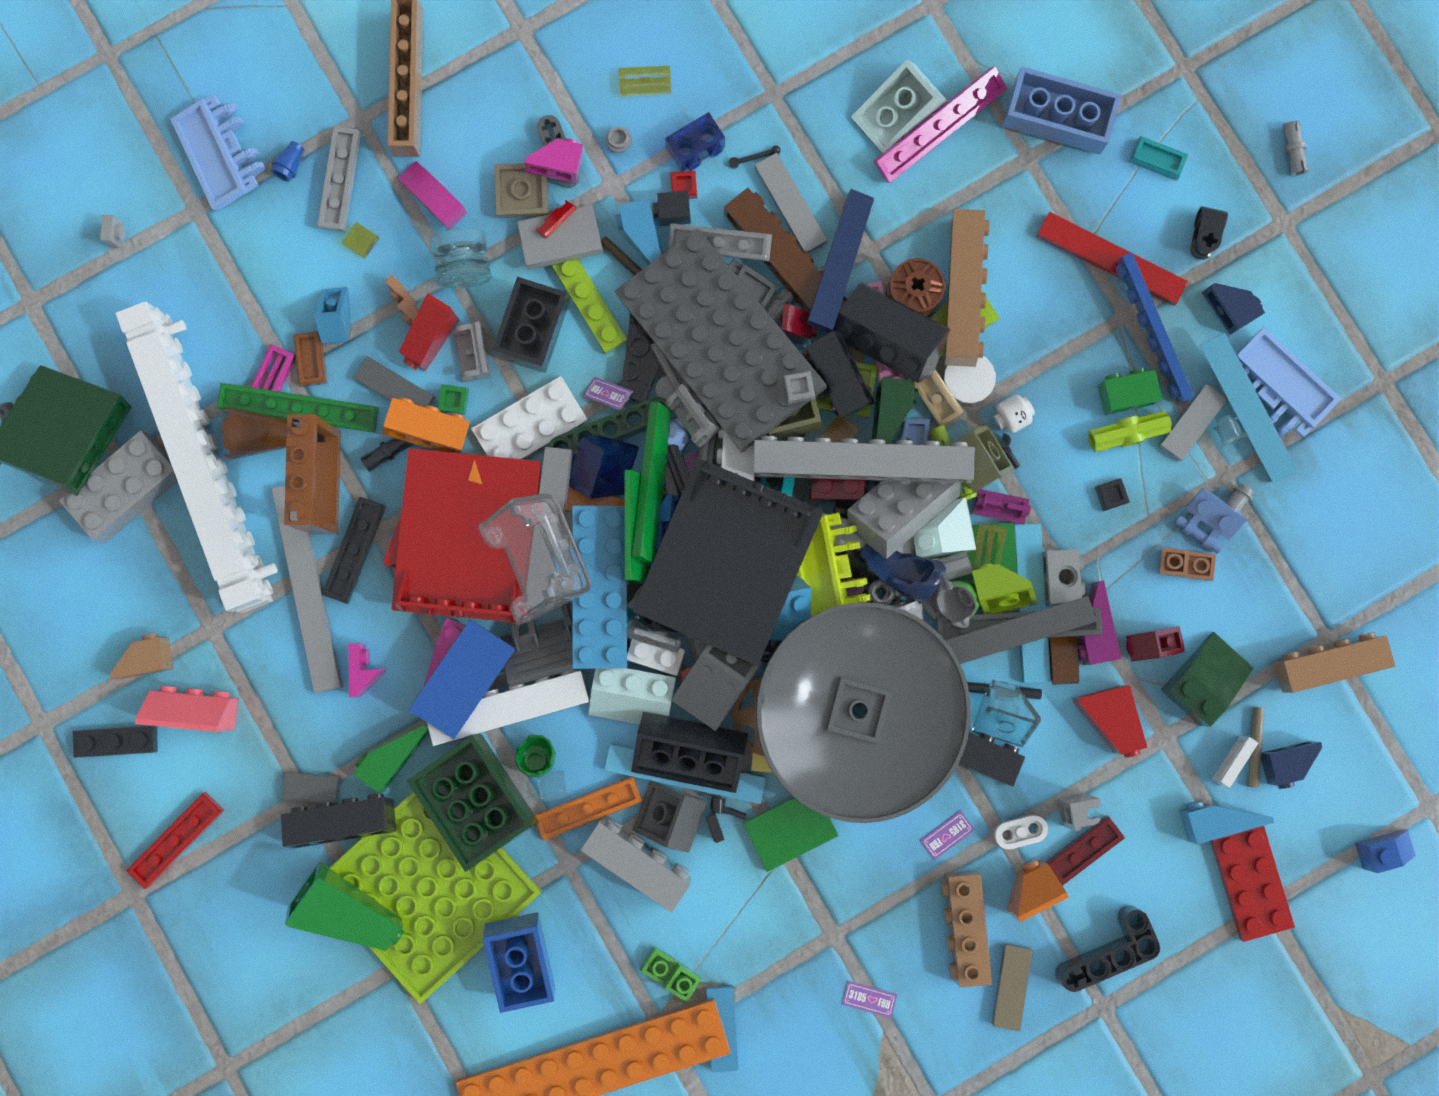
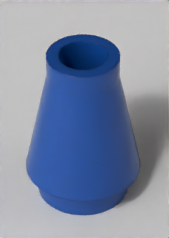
[271,141,305,182]

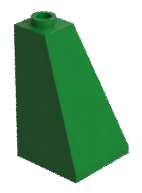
[285,861,404,951]

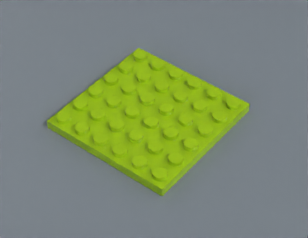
[330,792,543,1005]

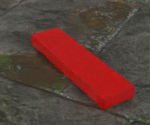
[126,792,225,889]

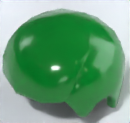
[515,735,556,777]

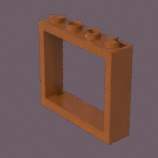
[284,414,341,534]

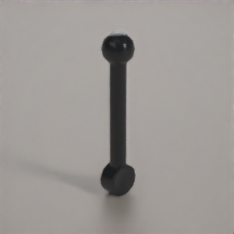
[729,145,781,169]

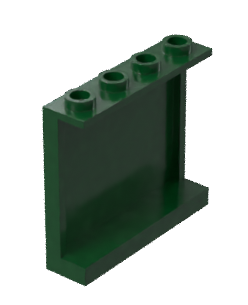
[0,365,132,496]

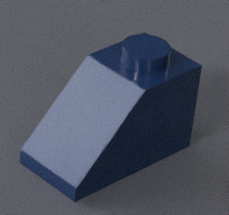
[1202,283,1265,335]
[1261,741,1322,789]

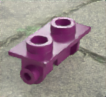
[973,489,1031,525]

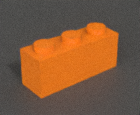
[382,397,470,453]

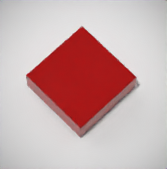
[670,171,697,199]

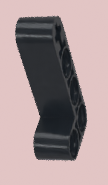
[1055,905,1160,992]

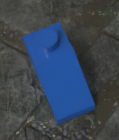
[1355,829,1416,873]

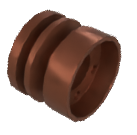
[885,258,945,317]

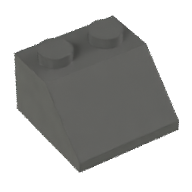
[633,780,707,853]

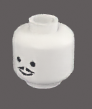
[993,395,1035,433]

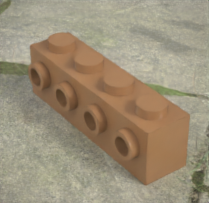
[1274,632,1396,693]
[941,871,992,988]

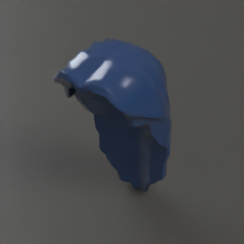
[860,544,946,601]

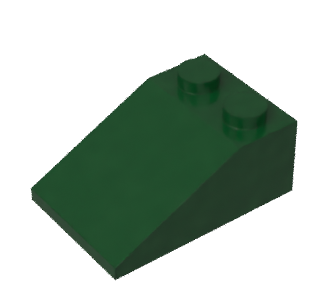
[871,377,918,444]
[1161,632,1253,727]

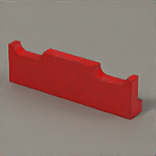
[536,200,576,238]

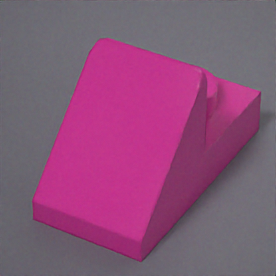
[348,643,386,697]

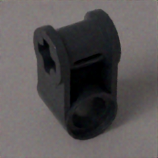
[1190,206,1228,260]

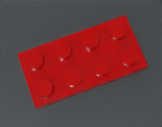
[1210,826,1295,942]

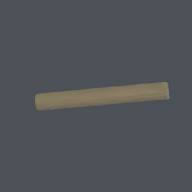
[1248,707,1264,788]

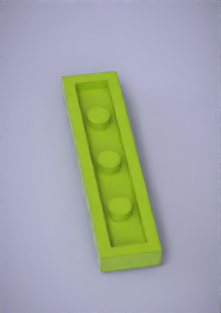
[552,259,627,355]

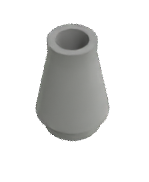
[869,579,895,605]

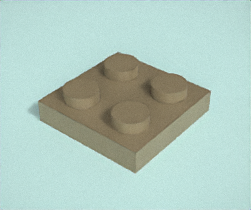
[494,163,549,218]

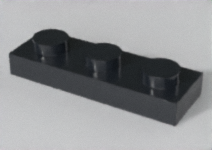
[73,726,158,758]

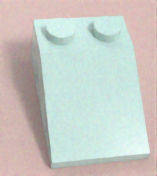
[851,59,947,153]

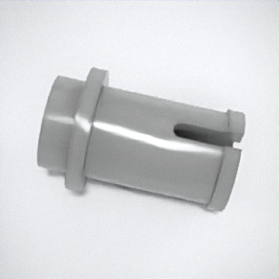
[1226,483,1254,512]

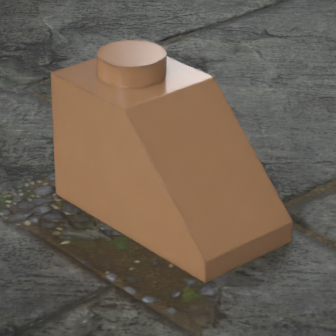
[110,633,174,679]

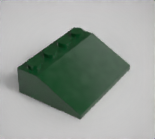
[407,733,539,872]

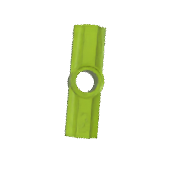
[1088,411,1172,453]

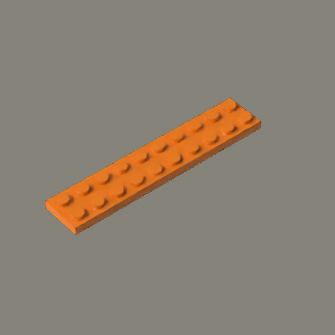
[456,998,731,1096]

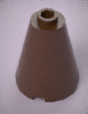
[222,407,297,460]

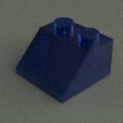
[569,435,639,499]

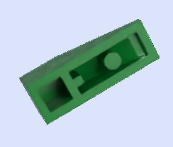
[353,724,429,793]

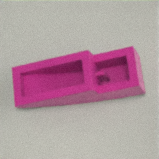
[397,161,467,231]

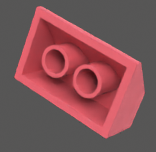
[135,686,239,732]

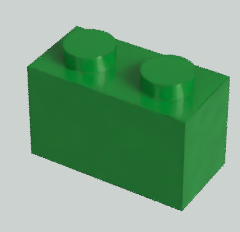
[1097,368,1163,415]

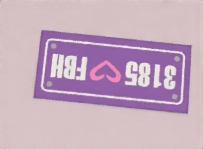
[583,377,633,410]
[920,811,975,860]
[842,981,897,1018]

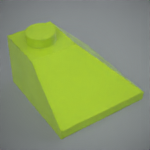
[972,564,1038,614]

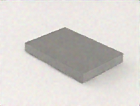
[517,205,604,270]

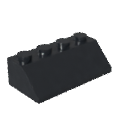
[832,282,950,383]
[631,712,748,793]

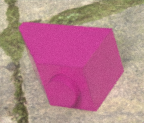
[524,138,583,184]

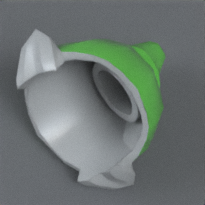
[936,576,980,628]

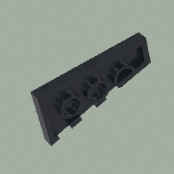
[621,313,660,403]

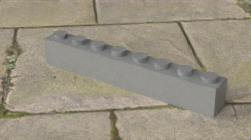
[753,436,975,483]

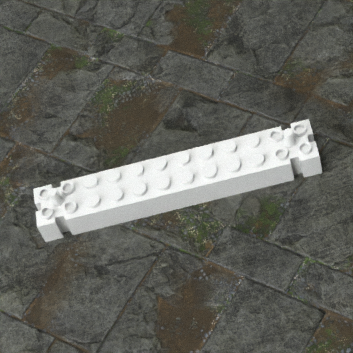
[115,301,278,613]

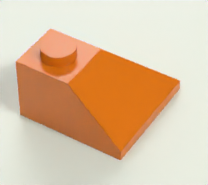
[1007,859,1069,922]

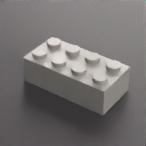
[58,430,178,543]
[847,481,961,559]
[581,817,691,913]

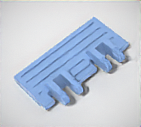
[170,94,265,211]
[1236,327,1341,438]

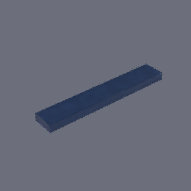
[806,189,874,333]

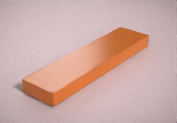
[535,777,643,841]

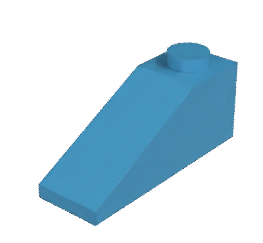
[615,199,661,265]
[1179,801,1275,845]

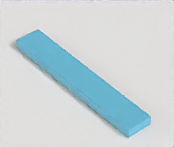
[1199,332,1298,483]
[1014,524,1051,683]
[604,744,766,804]

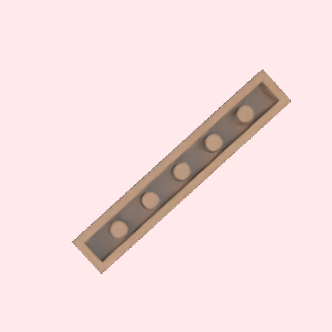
[388,0,423,157]
[944,209,989,367]

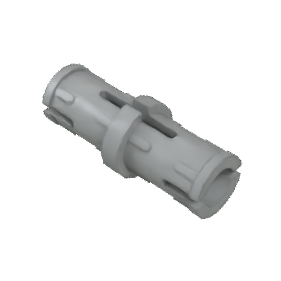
[1283,120,1308,176]

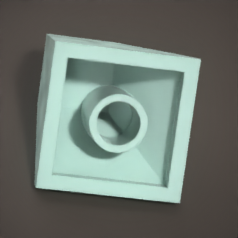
[913,498,976,559]

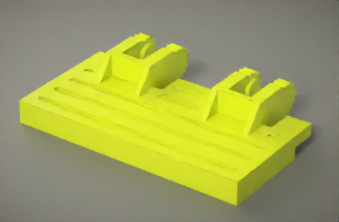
[797,513,871,616]

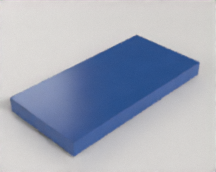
[408,619,515,739]

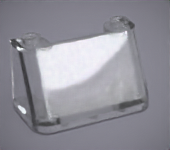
[478,494,591,625]

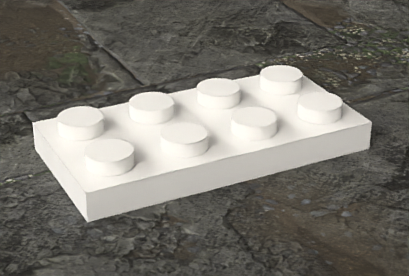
[471,376,589,459]

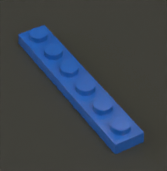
[1116,252,1194,403]

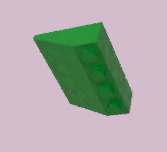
[625,470,666,585]

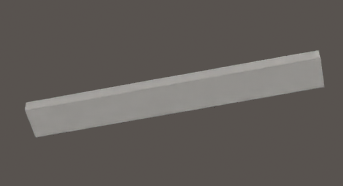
[271,485,343,694]

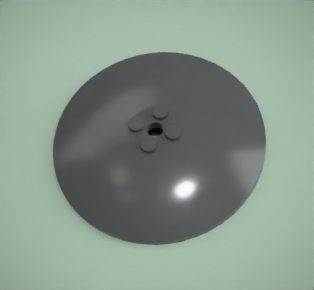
[756,602,971,823]

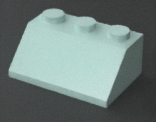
[589,668,677,725]

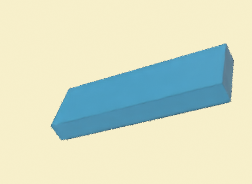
[706,985,738,1072]

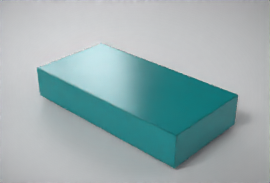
[1129,136,1188,180]

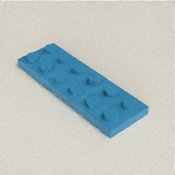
[572,506,627,669]

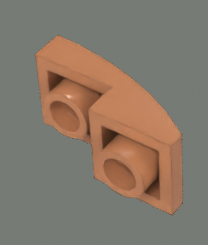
[385,274,419,327]
[1159,548,1216,581]

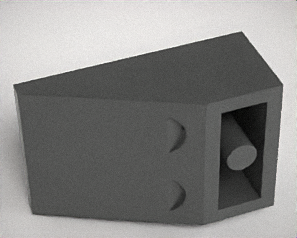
[671,645,762,731]

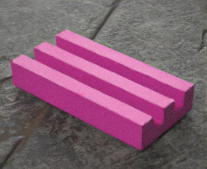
[251,344,296,392]

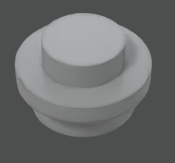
[606,127,632,153]

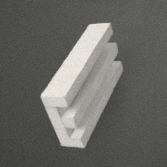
[1212,736,1258,788]

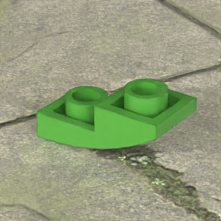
[640,946,702,1002]

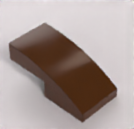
[1048,637,1080,685]

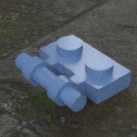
[1174,487,1247,554]

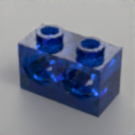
[665,112,725,171]

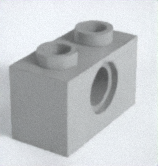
[1043,549,1085,605]

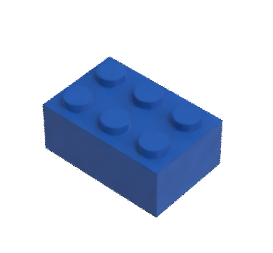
[482,912,555,1013]

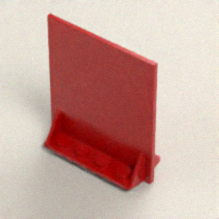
[391,448,542,623]

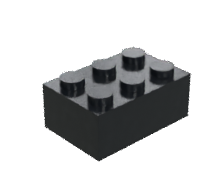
[492,276,570,373]

